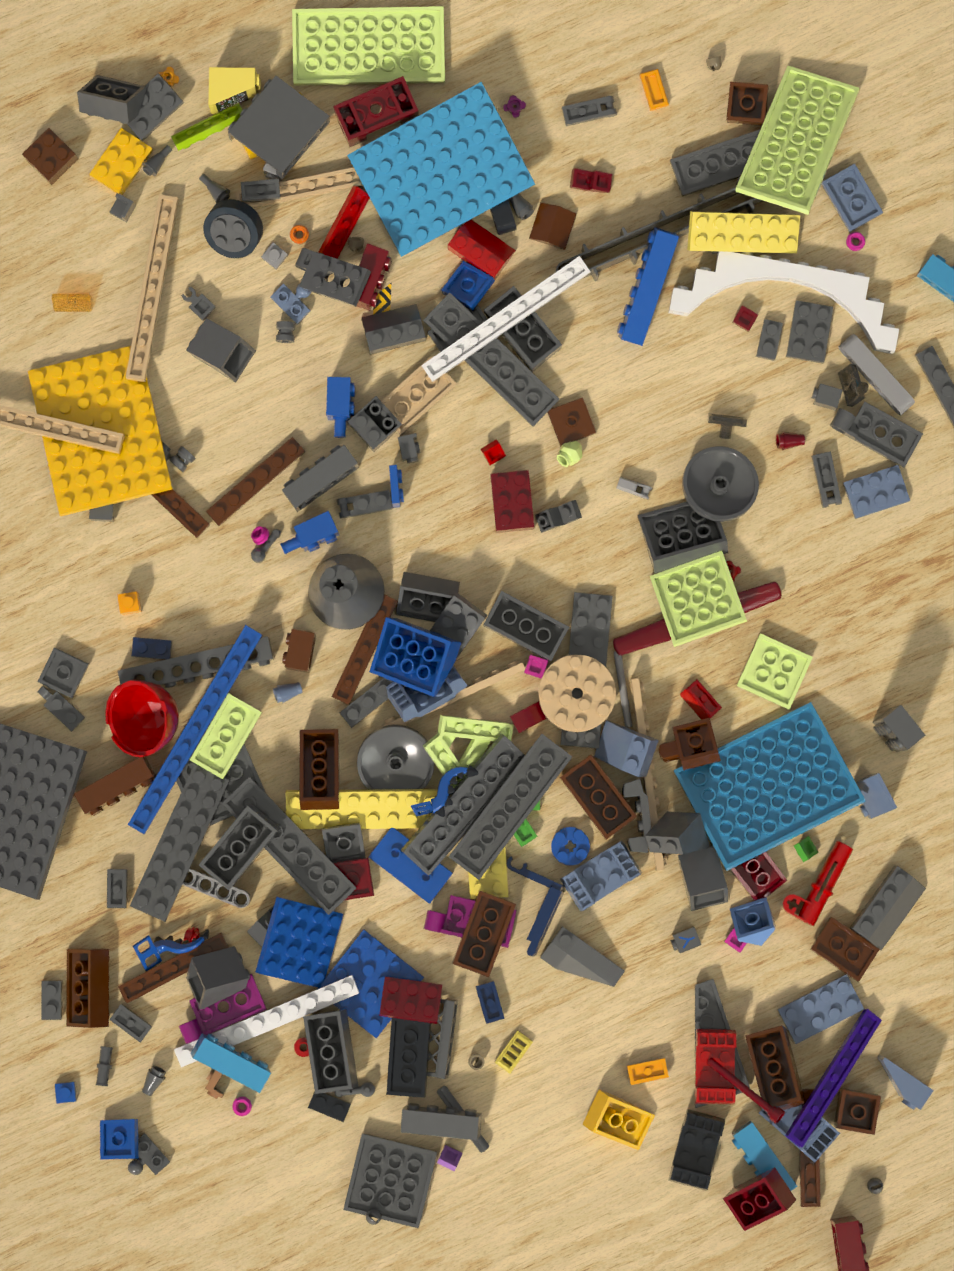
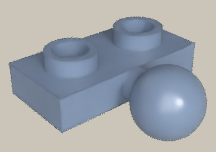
[270,284,311,324]

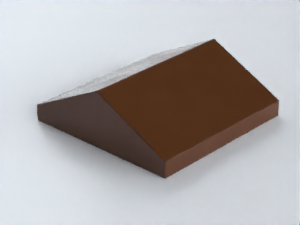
[529,202,577,250]

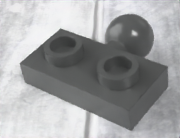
[128,1133,170,1175]

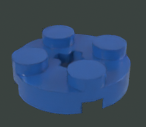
[551,827,590,866]

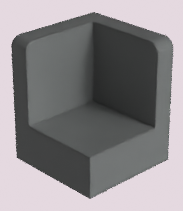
[109,193,136,223]
[89,504,114,522]

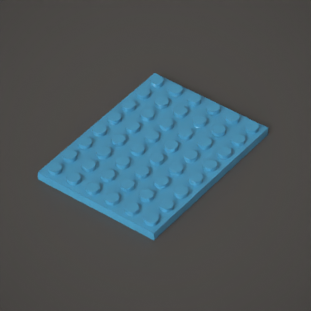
[347,82,535,257]
[674,702,865,871]

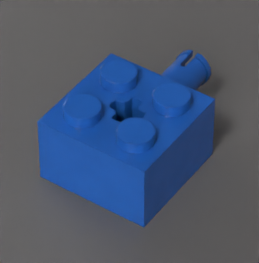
[326,377,355,438]
[280,511,340,555]

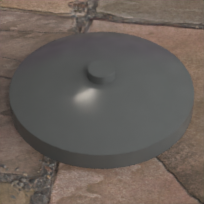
[682,446,759,522]
[357,725,434,790]

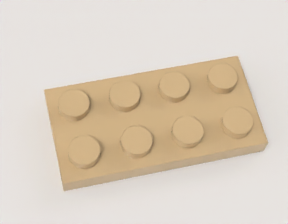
[381,356,457,436]

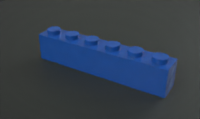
[617,227,679,346]

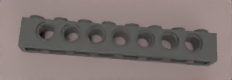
[117,636,274,688]

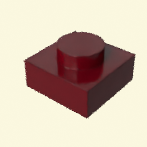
[732,305,758,332]

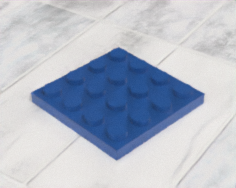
[255,897,343,988]
[316,930,424,1038]

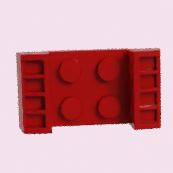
[695,1029,736,1104]

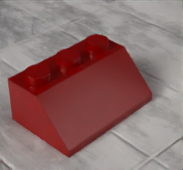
[448,219,516,280]

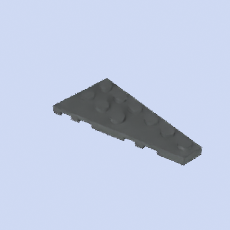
[695,979,750,1108]

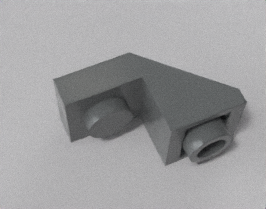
[535,500,582,533]

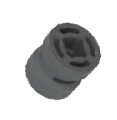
[276,321,295,343]
[169,446,196,472]

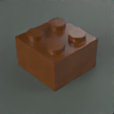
[726,82,769,126]
[22,128,78,185]
[282,629,316,673]
[834,1088,881,1135]

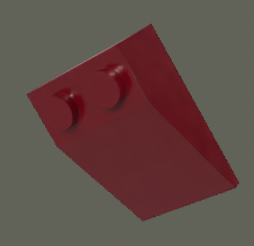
[730,852,787,901]

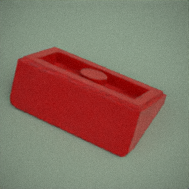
[680,679,722,720]

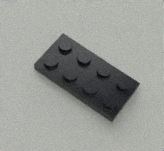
[386,1018,431,1098]

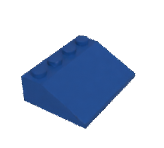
[369,617,461,697]

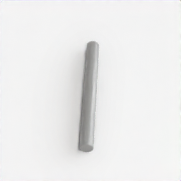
[613,652,633,728]

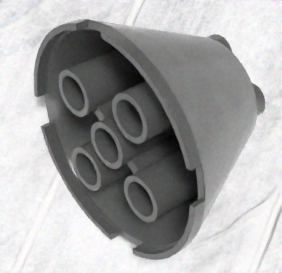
[308,554,385,630]

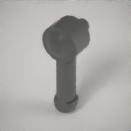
[251,529,281,563]
[335,1082,375,1097]

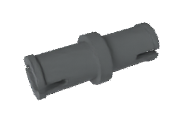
[96,1046,113,1086]

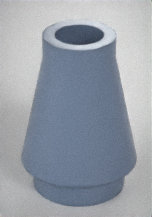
[273,682,303,703]

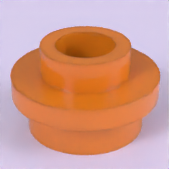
[290,225,309,244]

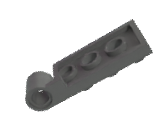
[295,248,371,307]
[830,402,923,468]

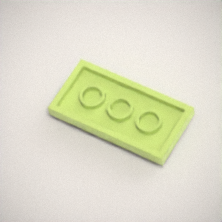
[190,693,262,779]

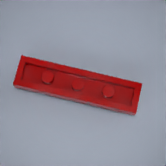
[318,186,370,259]

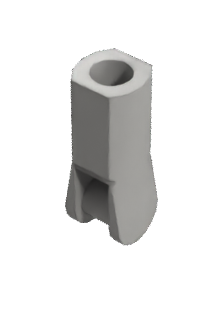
[616,476,653,500]

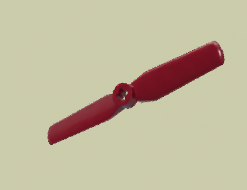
[613,581,782,656]

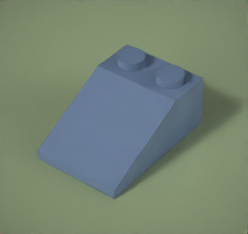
[594,720,658,777]
[856,773,897,819]
[878,1055,934,1110]

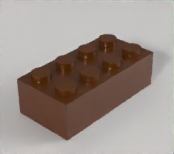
[299,729,339,810]
[560,755,637,840]
[74,757,156,816]
[452,890,516,977]
[745,1025,806,1112]

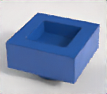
[55,1082,77,1104]

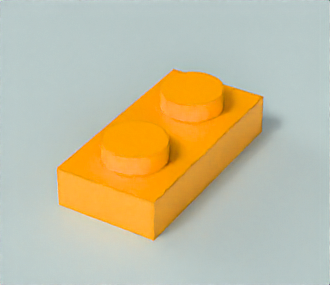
[627,1058,669,1085]

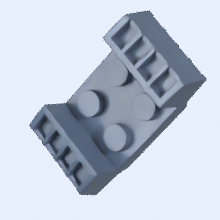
[386,665,468,722]
[560,840,642,912]
[759,1105,840,1163]

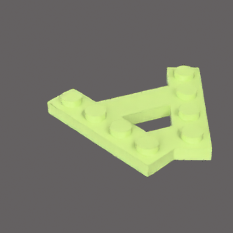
[423,715,514,788]

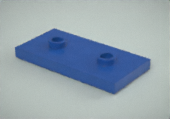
[369,828,453,904]

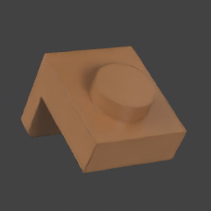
[205,1069,225,1099]

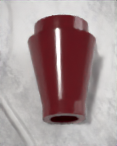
[776,431,805,450]

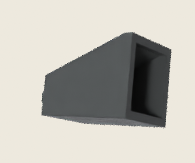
[186,318,256,383]
[645,811,709,854]
[678,846,728,911]
[186,946,250,1010]

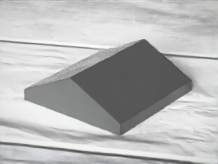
[322,822,366,863]

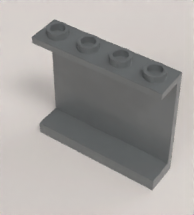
[228,76,330,179]

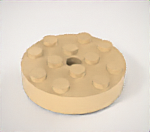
[538,655,616,732]

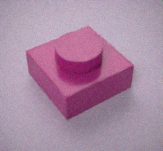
[524,655,548,679]
[724,928,747,953]

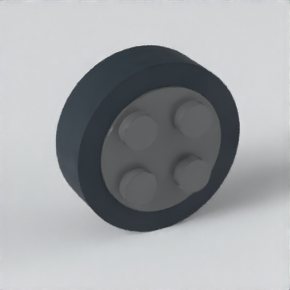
[203,199,263,258]

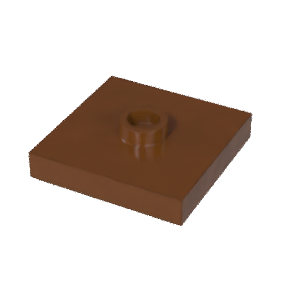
[547,397,596,447]

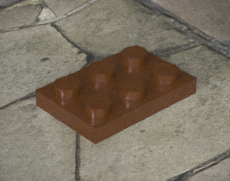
[810,917,880,982]

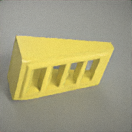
[494,1030,533,1074]

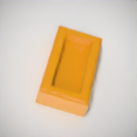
[639,69,669,111]

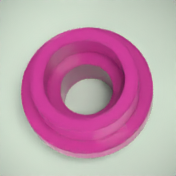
[846,232,865,251]
[251,526,269,545]
[232,1097,252,1116]

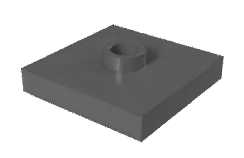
[37,647,89,699]

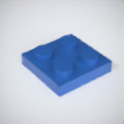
[441,261,495,310]
[389,465,404,508]
[100,1119,139,1160]

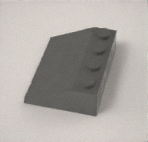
[638,502,728,573]

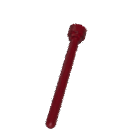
[707,1058,785,1124]

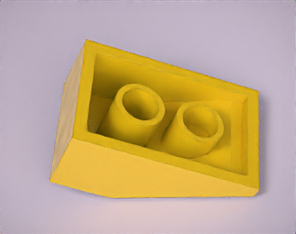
[583,1090,655,1150]

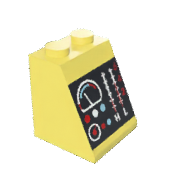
[208,67,261,114]

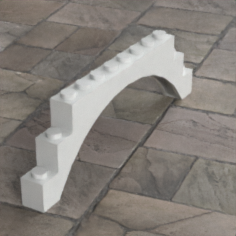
[668,251,899,354]

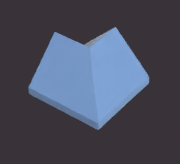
[730,897,776,946]

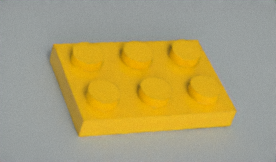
[89,128,153,195]

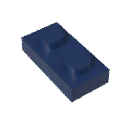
[131,637,172,660]
[475,981,505,1024]

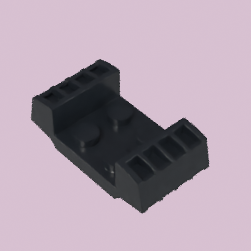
[668,1109,725,1191]

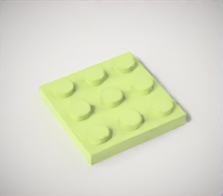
[736,633,813,710]

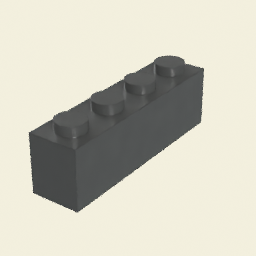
[401,1103,482,1140]

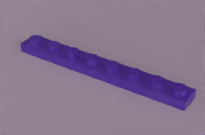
[785,1009,882,1147]

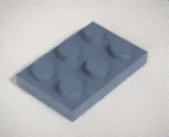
[821,164,883,232]
[843,465,910,519]

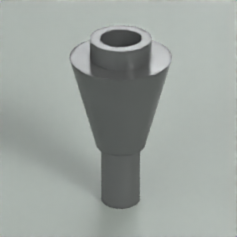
[142,145,172,176]
[199,174,230,204]

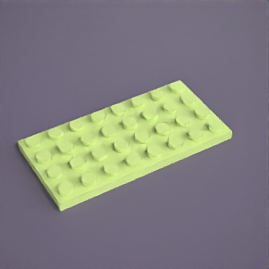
[292,6,445,86]
[736,66,860,215]

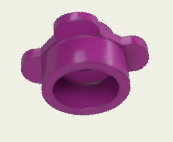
[503,95,526,118]

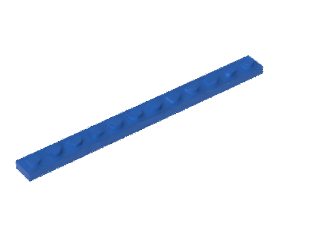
[128,625,262,834]

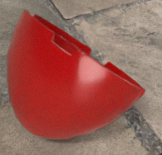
[105,680,179,757]

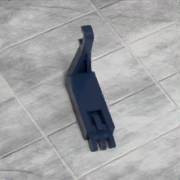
[507,856,564,956]

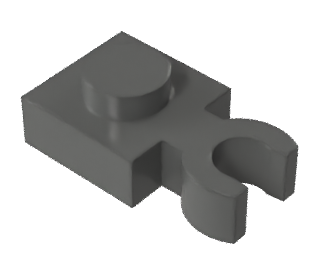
[181,287,216,321]

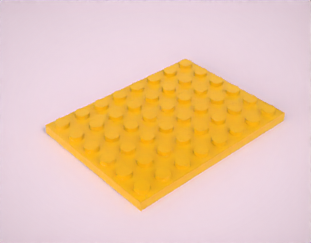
[28,346,173,516]

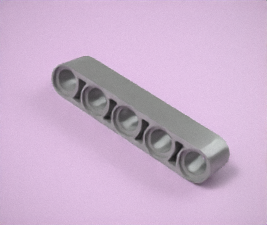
[838,334,915,416]
[183,868,251,908]

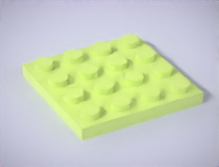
[650,551,747,647]

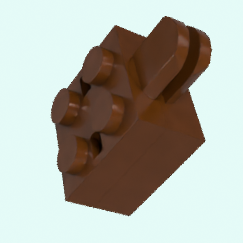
[659,718,721,770]

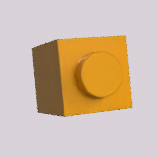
[117,592,142,615]

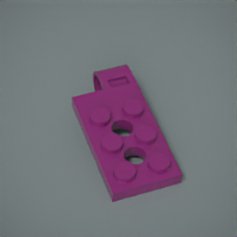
[423,895,517,948]
[179,974,267,1044]

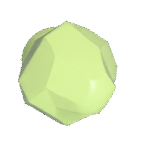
[557,441,583,467]

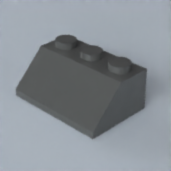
[77,75,146,124]
[361,304,426,355]
[396,572,460,622]

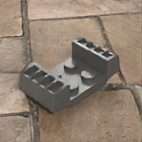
[622,779,651,853]

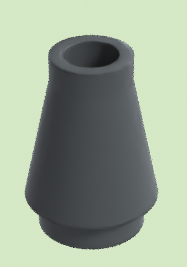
[509,194,534,220]
[142,1066,166,1096]

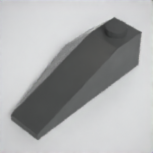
[540,926,625,987]

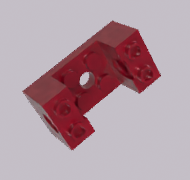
[333,76,419,148]

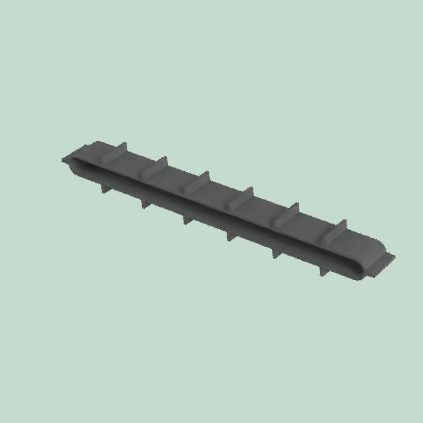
[549,177,764,281]

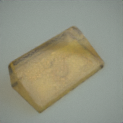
[52,294,92,312]

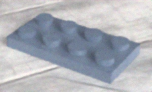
[777,974,864,1044]

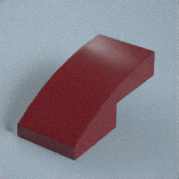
[570,168,613,193]
[510,701,547,733]

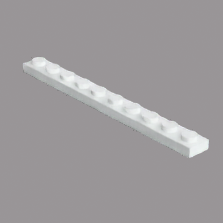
[421,256,591,382]
[174,975,360,1067]

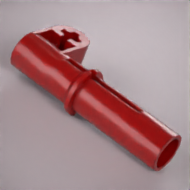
[782,841,853,927]

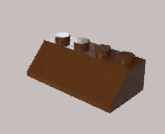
[66,949,110,1028]

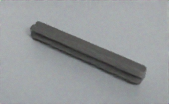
[437,1085,489,1153]

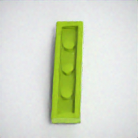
[171,103,243,151]

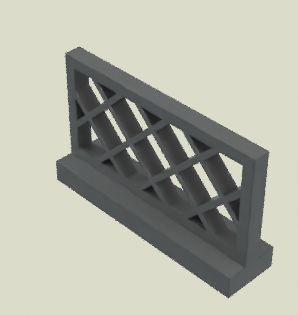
[427,999,458,1079]

